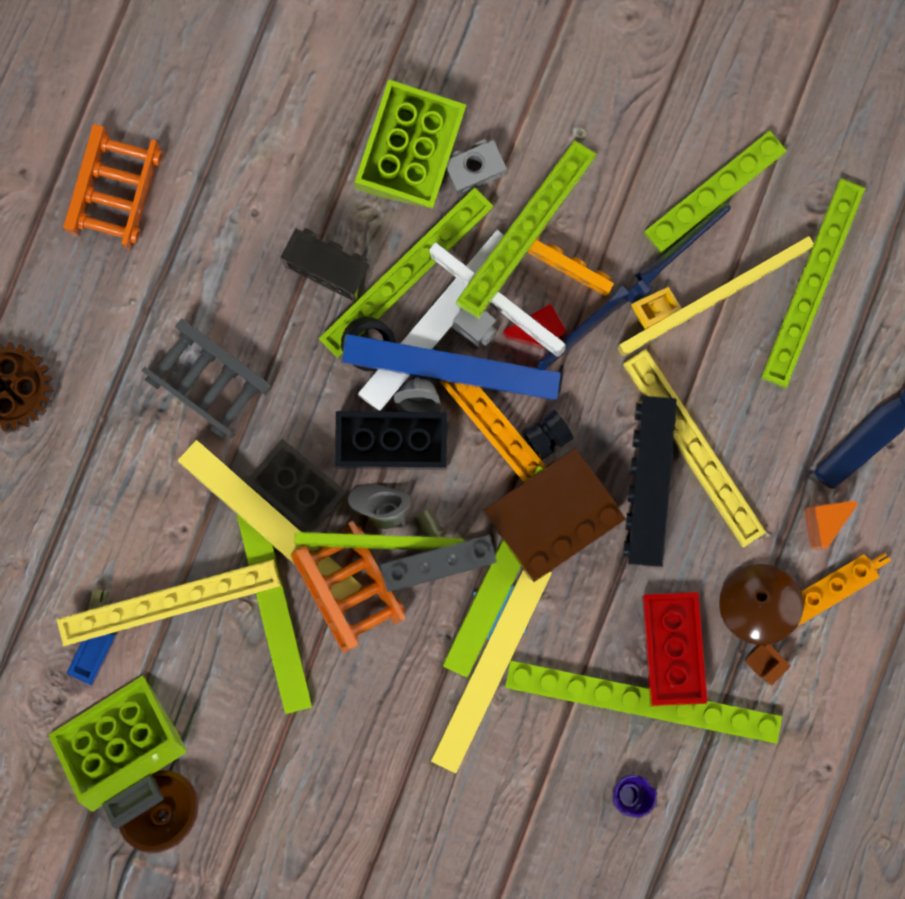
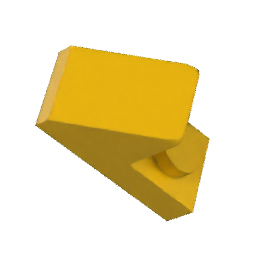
[631,287,682,330]

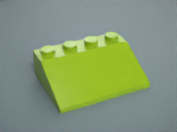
[354,79,466,209]
[48,675,188,812]

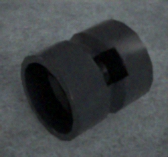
[522,409,574,460]

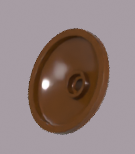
[719,564,804,645]
[119,770,198,853]

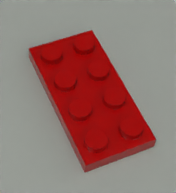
[642,592,708,707]

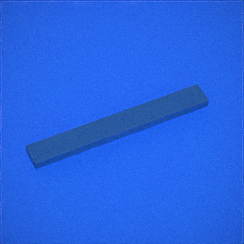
[341,334,561,401]

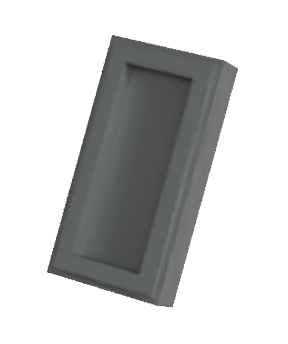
[102,774,164,829]

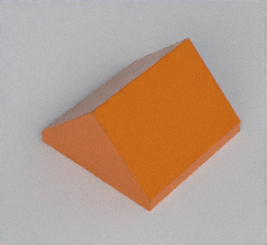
[804,501,858,550]

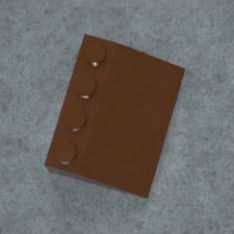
[483,448,626,582]

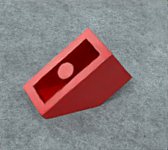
[502,304,567,349]

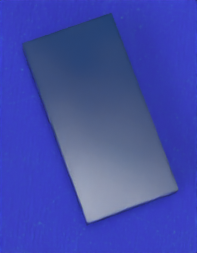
[66,633,117,685]

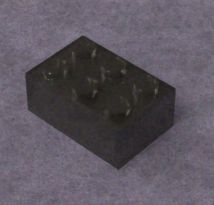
[280,228,372,303]
[246,439,348,533]

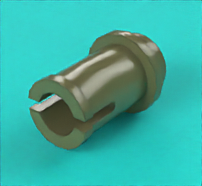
[414,509,445,538]
[88,589,110,610]

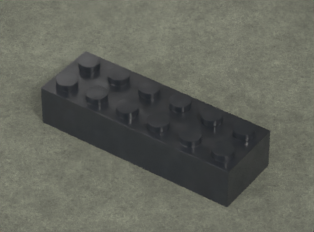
[623,396,677,567]

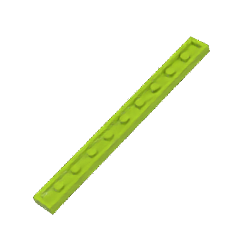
[505,660,782,744]

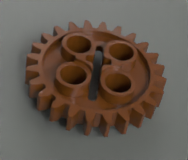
[0,342,54,432]

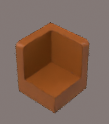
[745,644,791,686]

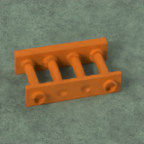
[63,124,163,250]
[290,521,406,653]

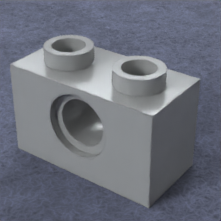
[445,140,507,196]
[452,309,497,349]

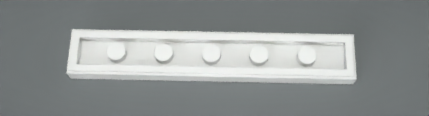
[430,242,565,357]

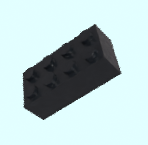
[335,411,447,470]

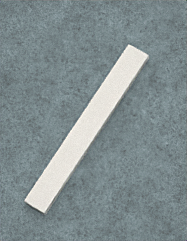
[358,230,504,412]

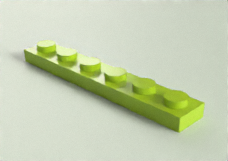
[643,130,787,254]

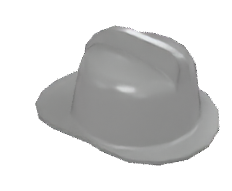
[394,376,441,412]
[348,484,411,529]

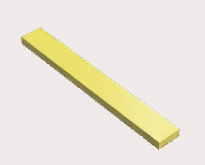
[617,236,814,356]
[622,349,767,548]
[178,440,362,601]
[56,559,281,646]
[431,569,552,773]

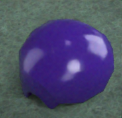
[613,774,657,818]

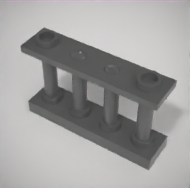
[141,318,272,439]
[380,535,497,592]

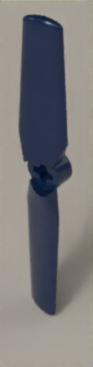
[538,204,731,370]
[814,388,905,489]

